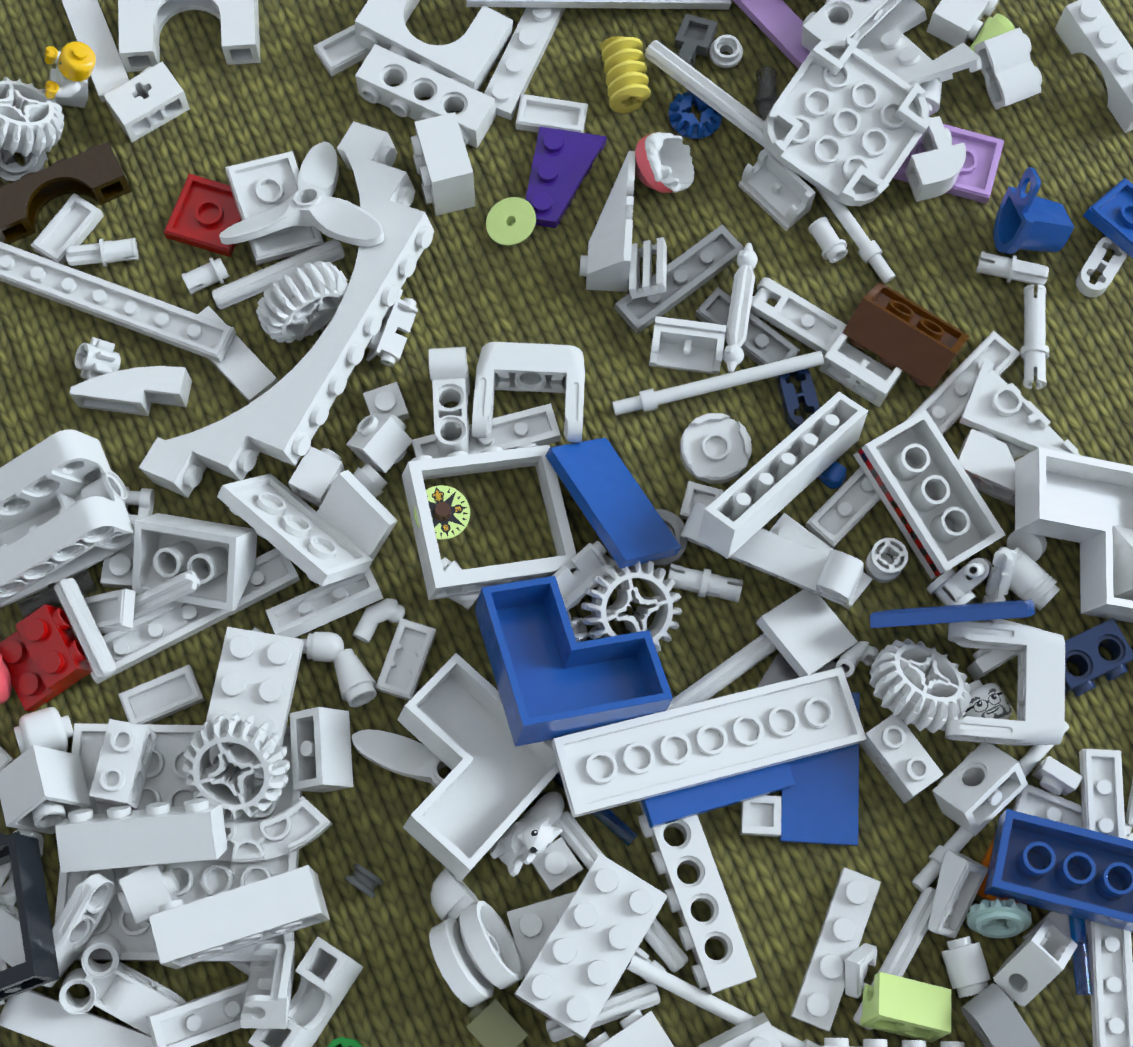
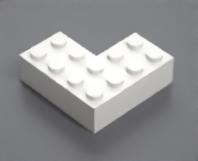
[1015,447,1133,623]
[397,653,559,881]

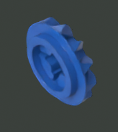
[668,90,722,139]

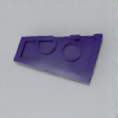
[525,126,607,228]

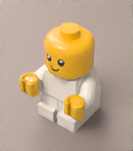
[44,42,96,108]

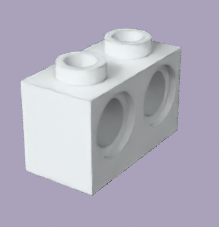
[89,719,157,810]

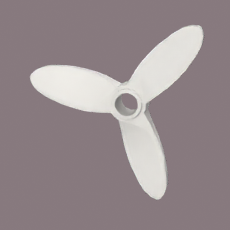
[219,142,384,247]
[352,729,447,788]

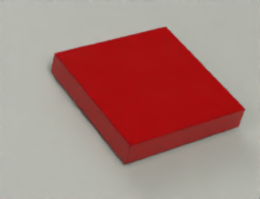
[164,174,241,257]

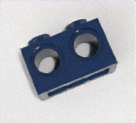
[1065,618,1133,697]

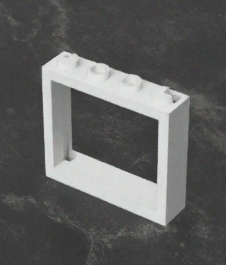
[402,443,577,600]

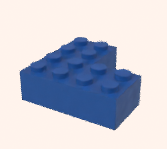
[475,576,673,747]

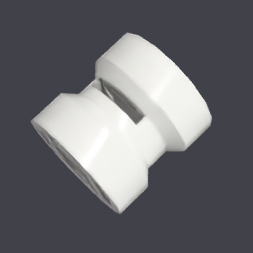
[865,538,908,583]

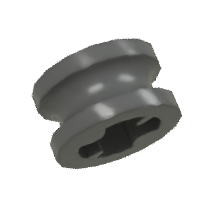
[344,863,384,899]

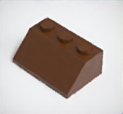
[842,282,970,389]

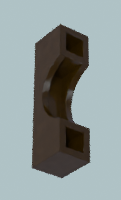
[0,142,132,245]

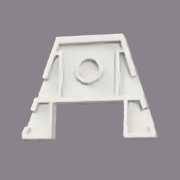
[857,0,982,87]

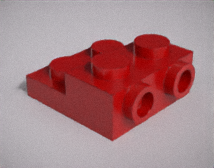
[0,604,93,712]

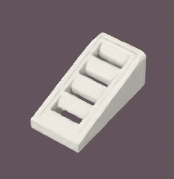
[928,849,988,939]

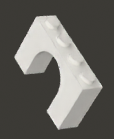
[118,0,261,72]
[355,0,513,91]

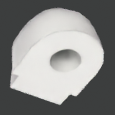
[430,867,479,922]

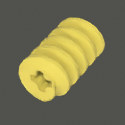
[600,36,651,114]

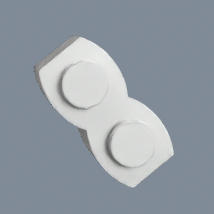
[974,27,1042,109]

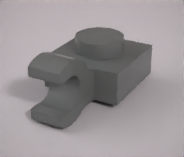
[675,14,717,67]

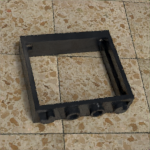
[0,831,60,1001]

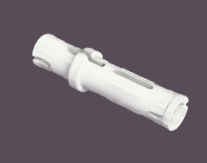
[1020,284,1049,389]

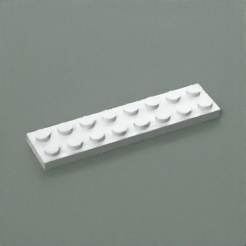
[551,667,867,818]

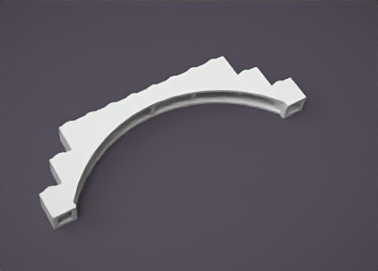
[139,121,434,498]

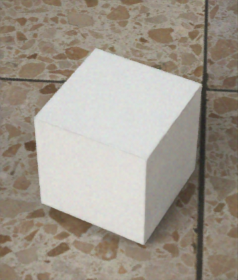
[0,745,91,834]

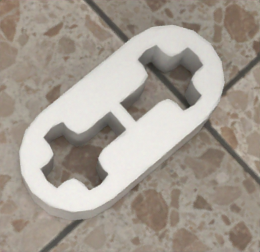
[1076,236,1127,297]

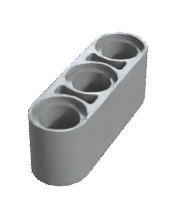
[961,983,1041,1047]

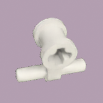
[926,558,992,606]

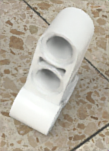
[429,347,470,457]
[59,933,186,1036]

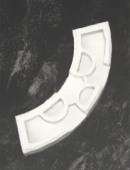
[216,796,332,863]

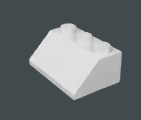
[132,513,257,611]

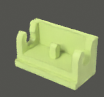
[860,972,951,1043]

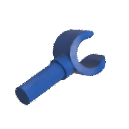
[817,462,847,489]

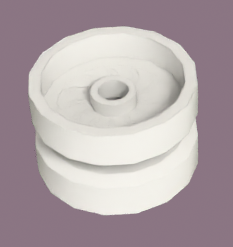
[429,901,524,1007]

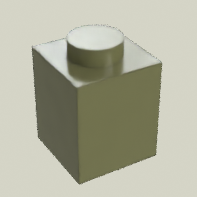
[466,999,529,1047]

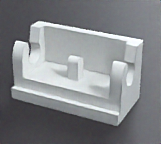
[738,147,816,231]
[649,316,727,375]
[819,333,902,407]
[240,941,295,1029]

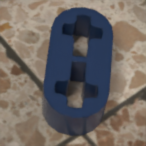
[778,369,820,430]

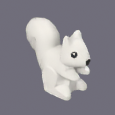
[490,791,564,877]

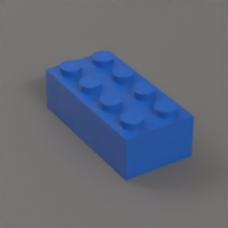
[984,809,1133,932]

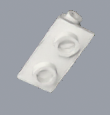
[366,289,418,366]
[552,541,616,611]

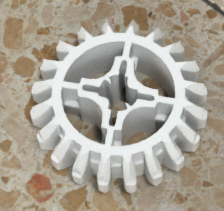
[0,77,64,157]
[256,261,348,343]
[581,561,682,652]
[869,639,972,733]
[182,712,290,819]

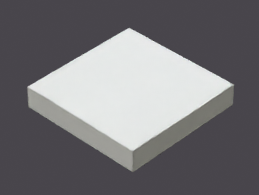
[316,470,398,560]
[756,589,858,677]

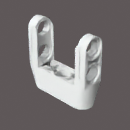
[472,342,585,443]
[945,621,1065,746]
[0,829,115,987]

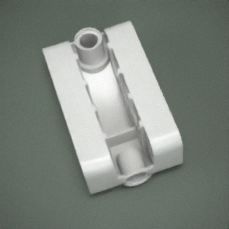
[0,429,134,608]

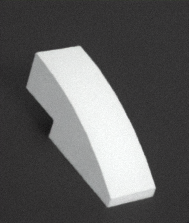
[69,366,192,416]

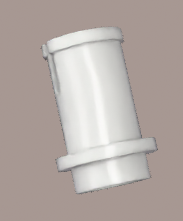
[808,217,848,263]
[181,257,229,295]

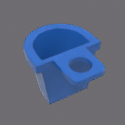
[994,167,1074,254]

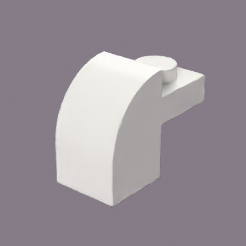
[905,116,966,202]

